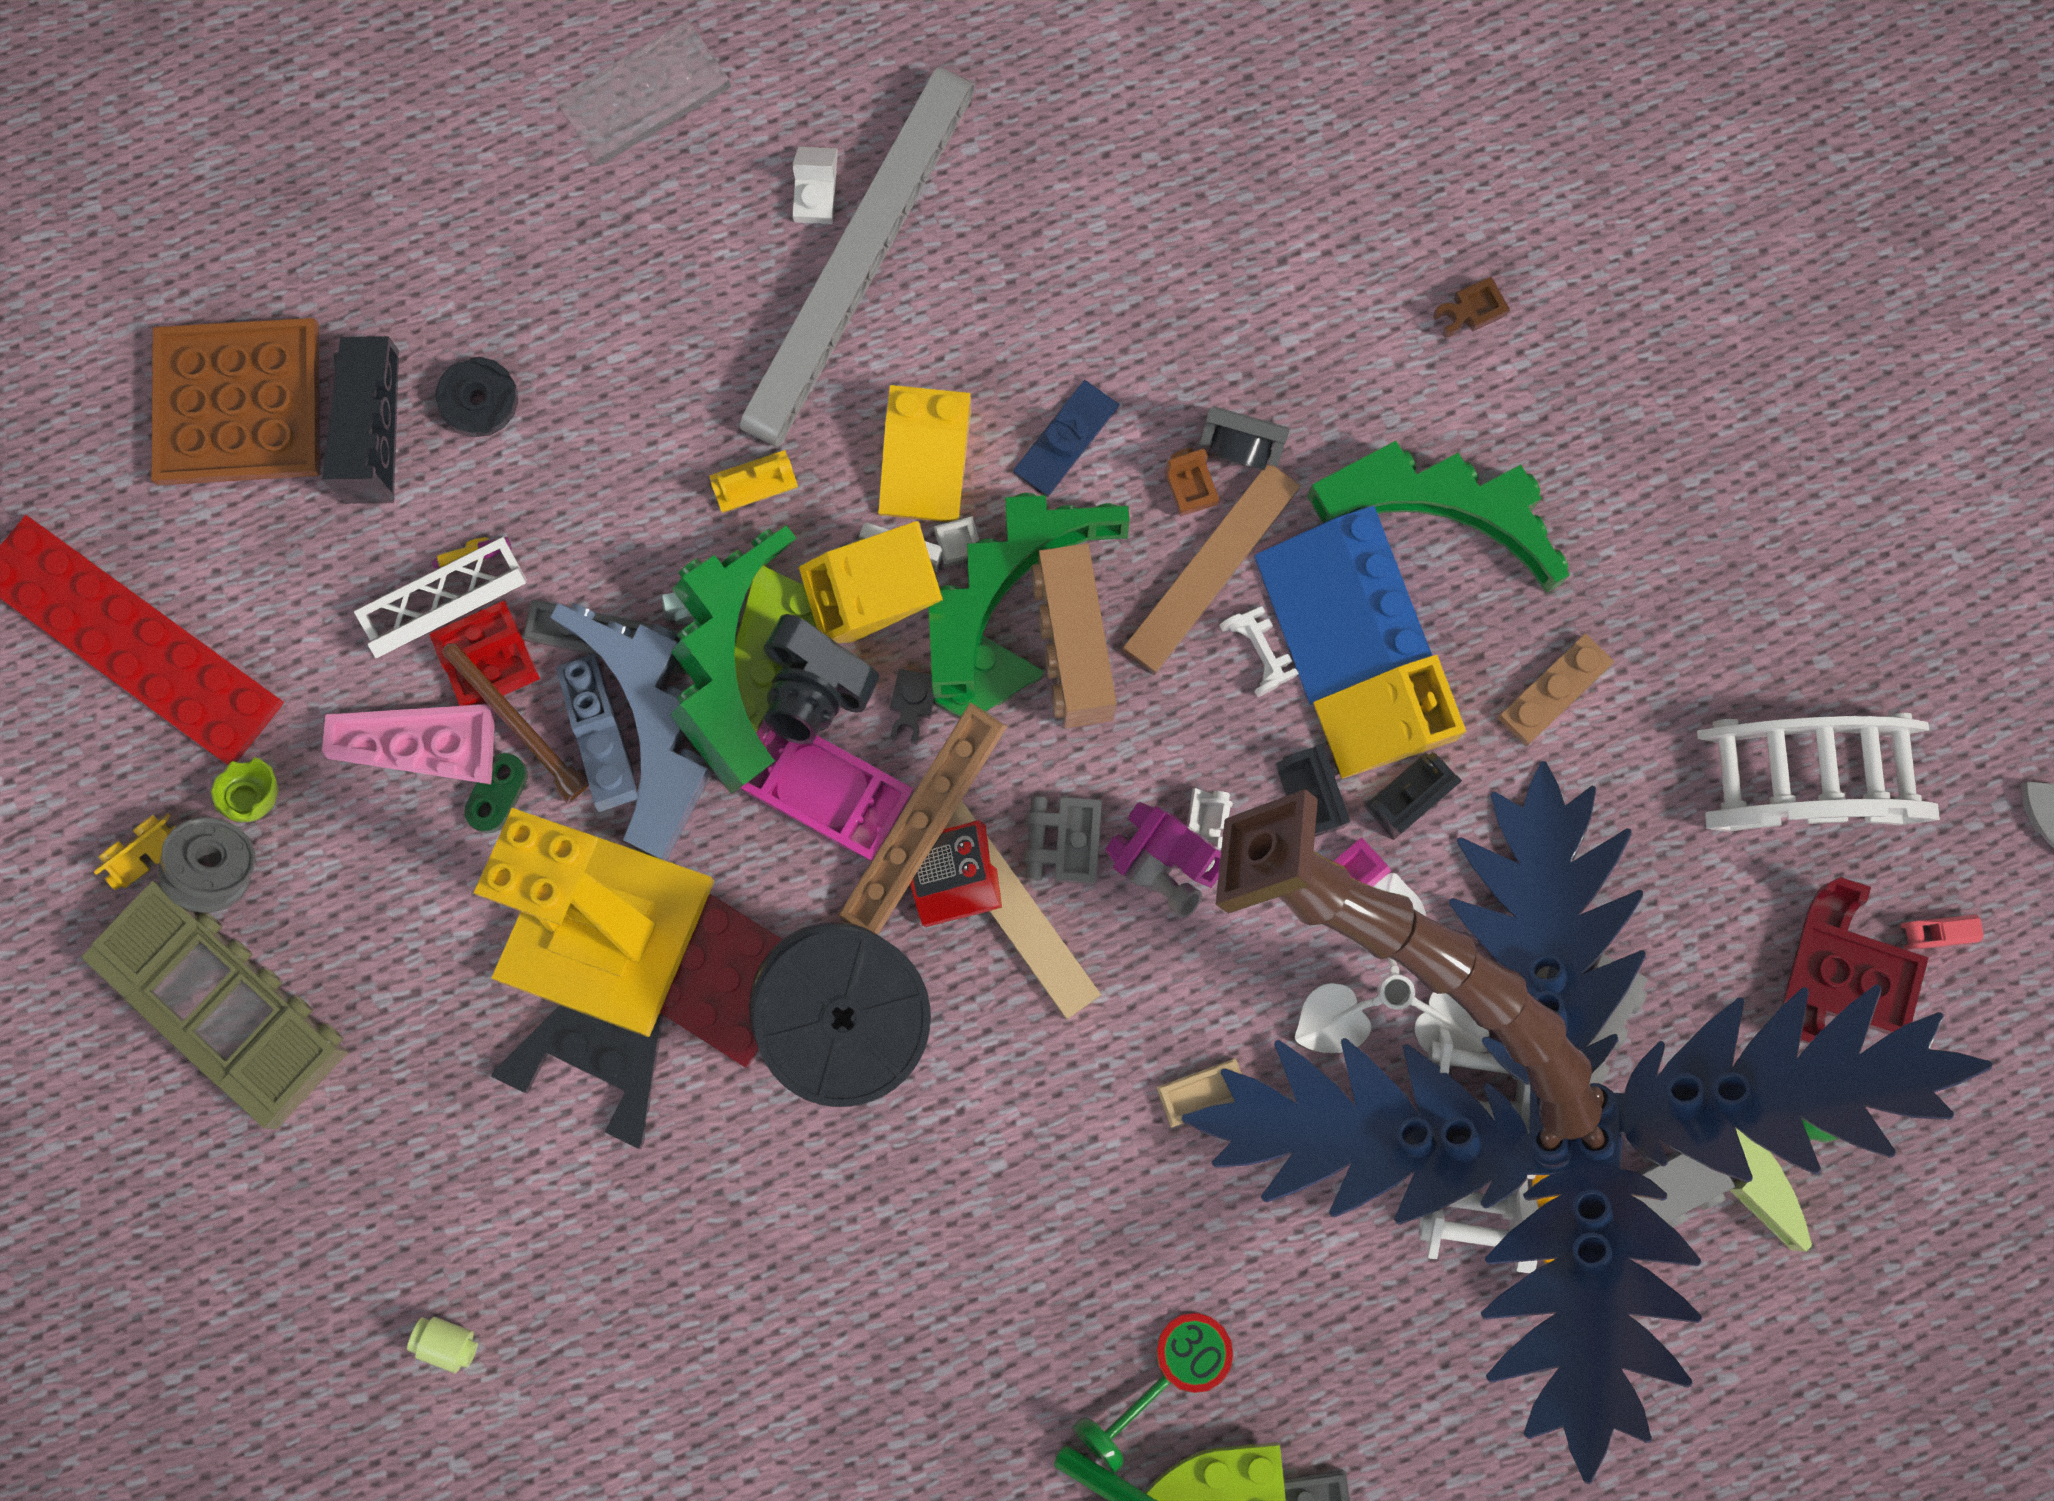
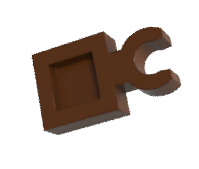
[1433,276,1510,337]

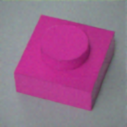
[1333,837,1391,886]

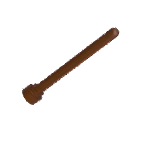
[443,643,589,803]

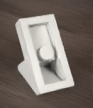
[793,147,838,224]

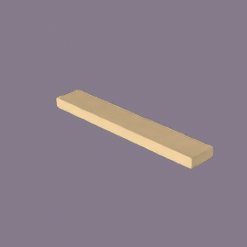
[944,801,1101,1020]

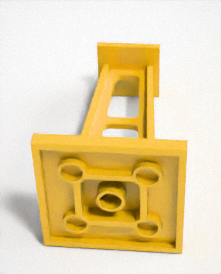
[474,808,714,1037]

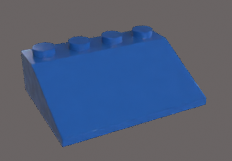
[1254,505,1432,705]

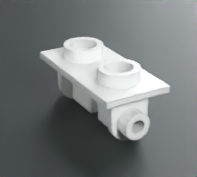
[1179,788,1233,872]

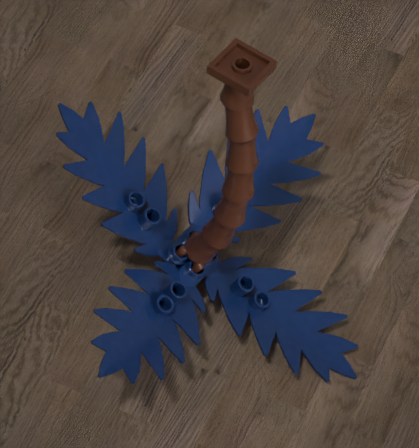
[1182,761,1992,1484]

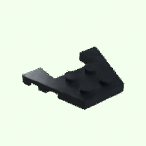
[491,1005,664,1149]

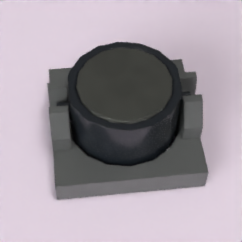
[1199,406,1289,470]

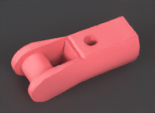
[1900,914,1984,950]

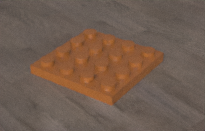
[151,318,320,486]

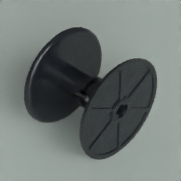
[749,922,931,1107]

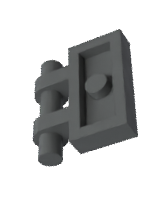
[1022,796,1102,885]

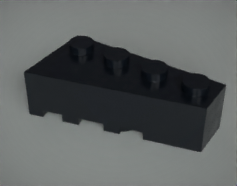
[322,336,399,504]

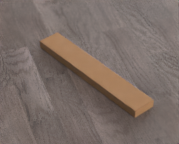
[1123,464,1301,675]
[838,703,1008,934]

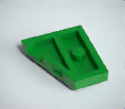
[934,636,1044,718]

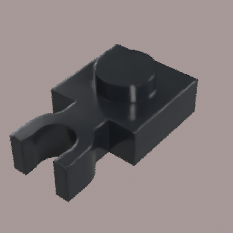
[890,668,935,745]

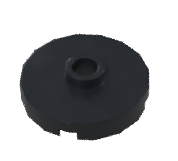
[435,357,518,437]

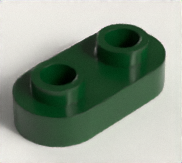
[464,753,528,833]

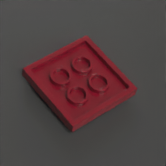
[660,894,782,1069]

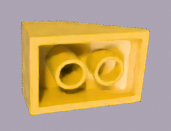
[878,385,971,522]

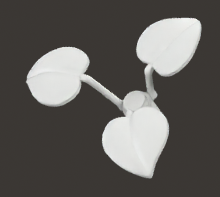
[1295,873,1490,1053]

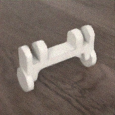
[1219,606,1299,697]

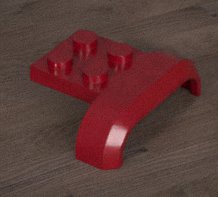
[1782,877,1929,1044]

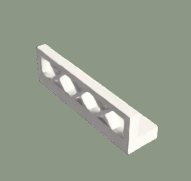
[354,537,527,658]

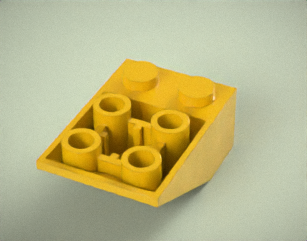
[799,521,943,643]
[1313,654,1467,779]

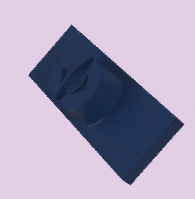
[1013,379,1120,497]

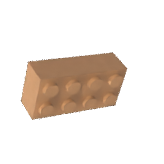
[1031,543,1117,729]

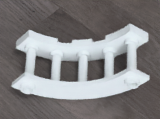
[1697,713,1940,832]
[1418,1028,1538,1273]

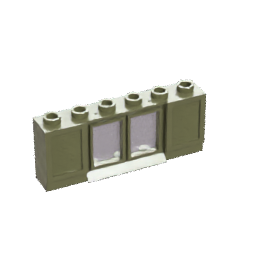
[81,880,348,1129]

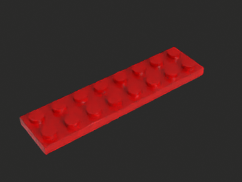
[0,515,285,765]

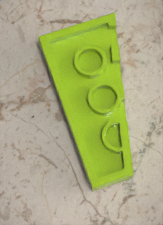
[734,566,817,732]

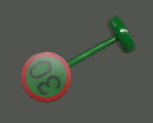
[1073,1313,1233,1474]

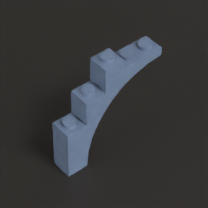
[550,602,712,861]

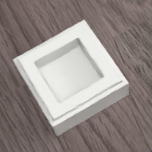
[934,516,979,568]

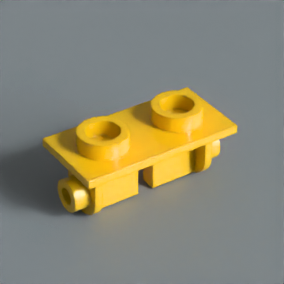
[709,450,798,513]
[94,813,177,890]

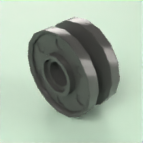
[157,817,256,913]

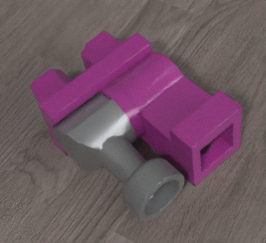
[1105,802,1221,919]

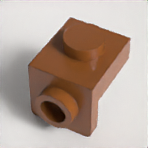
[1164,448,1220,517]

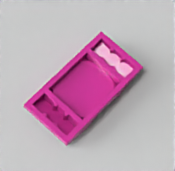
[740,719,914,861]

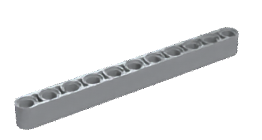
[740,66,975,447]

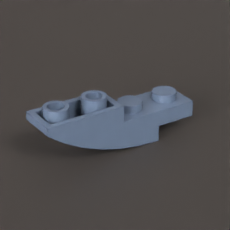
[556,654,639,812]

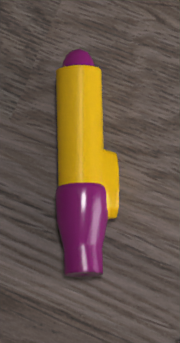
[432,537,512,569]

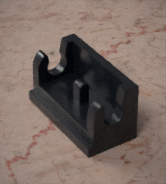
[1275,744,1350,837]
[1364,752,1462,840]

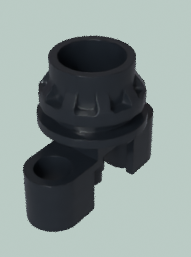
[764,614,879,744]

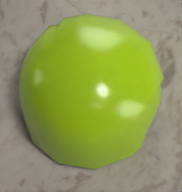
[210,757,279,823]

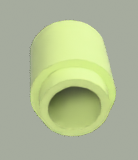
[407,1317,478,1374]

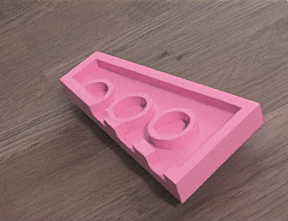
[322,704,495,784]

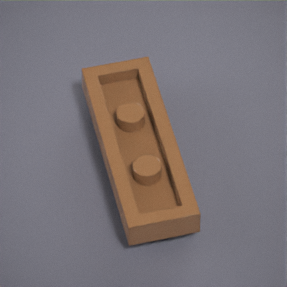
[1497,633,1615,747]

